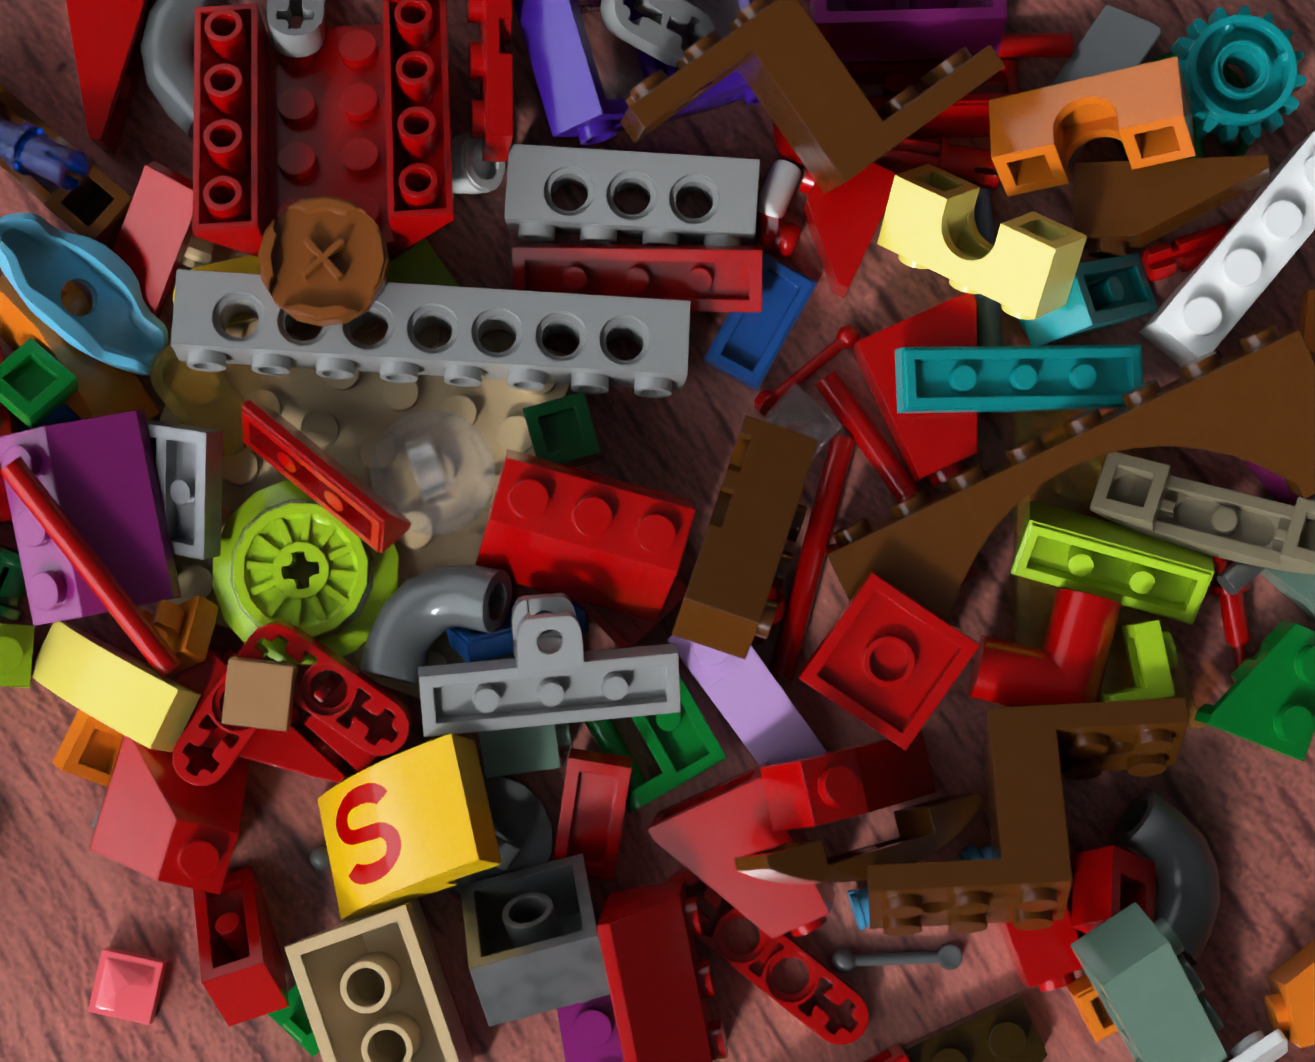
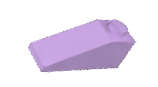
[667,635,827,765]

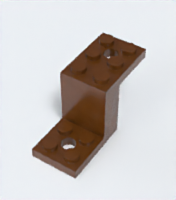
[620,0,1005,194]
[867,697,1189,936]

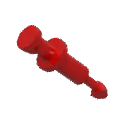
[1208,556,1252,685]

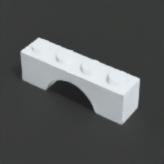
[1139,131,1315,367]

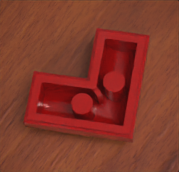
[967,589,1121,707]

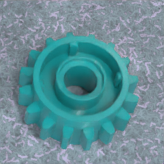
[1170,5,1307,147]

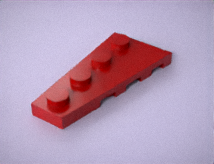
[466,0,513,162]

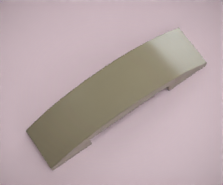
[1090,452,1315,575]

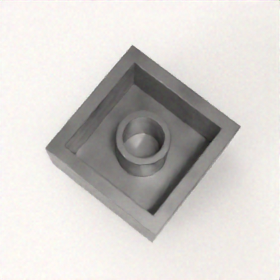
[460,853,610,1027]

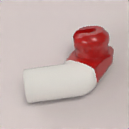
[757,160,801,256]

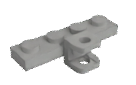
[418,593,681,737]

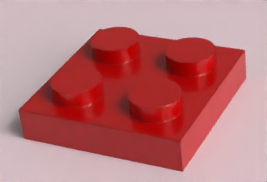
[799,570,980,751]

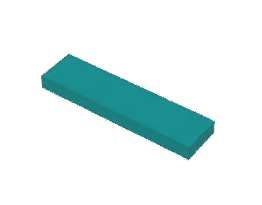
[895,345,1144,414]

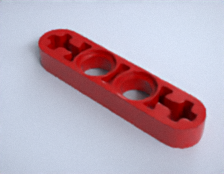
[668,868,869,1045]

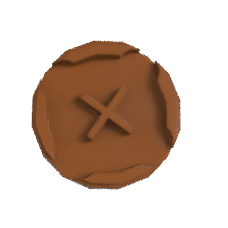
[258,195,390,327]

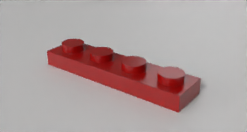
[512,243,764,312]

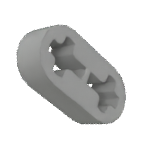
[267,0,326,58]
[600,0,715,67]

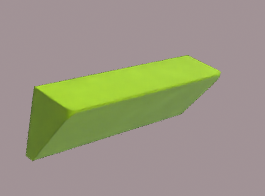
[1010,501,1215,625]

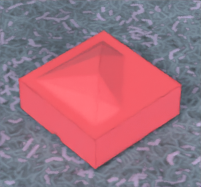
[88,947,168,1025]

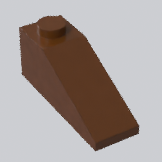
[1073,155,1270,258]

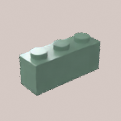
[1070,902,1228,1062]

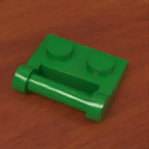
[584,675,727,813]

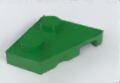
[1194,621,1315,762]

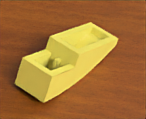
[31,621,201,753]

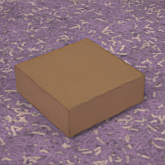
[221,656,297,731]

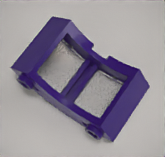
[513,0,776,145]

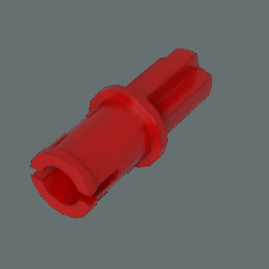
[876,136,999,190]

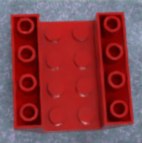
[192,0,455,257]

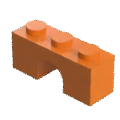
[989,56,1196,197]

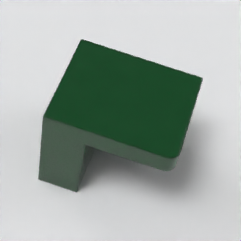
[522,392,603,467]

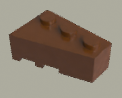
[672,415,819,659]

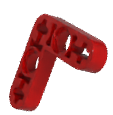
[172,621,413,786]

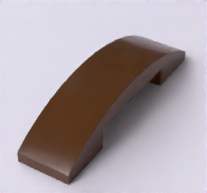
[734,793,982,884]

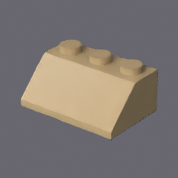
[284,898,475,1062]

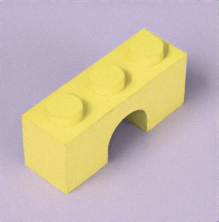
[877,164,1087,320]

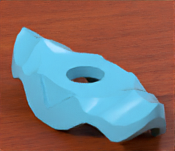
[0,212,169,376]

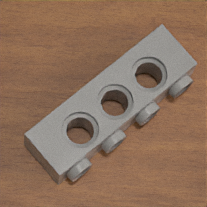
[504,144,760,246]

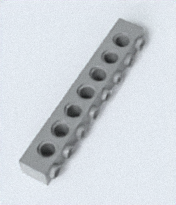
[170,269,691,398]

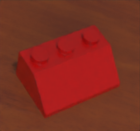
[475,449,695,621]
[597,880,728,1062]

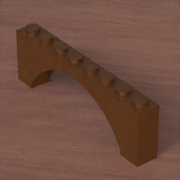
[826,323,1315,622]

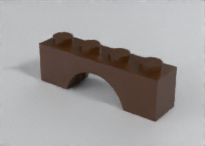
[0,84,133,250]

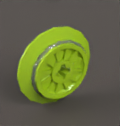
[212,479,399,664]

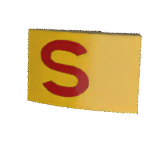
[317,733,502,921]

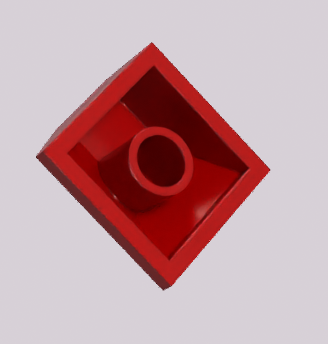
[89,735,249,895]

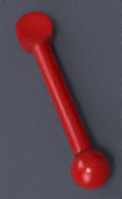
[754,325,860,417]

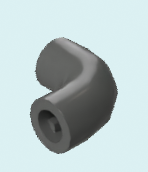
[140,0,231,138]
[359,565,512,685]
[1115,790,1221,966]

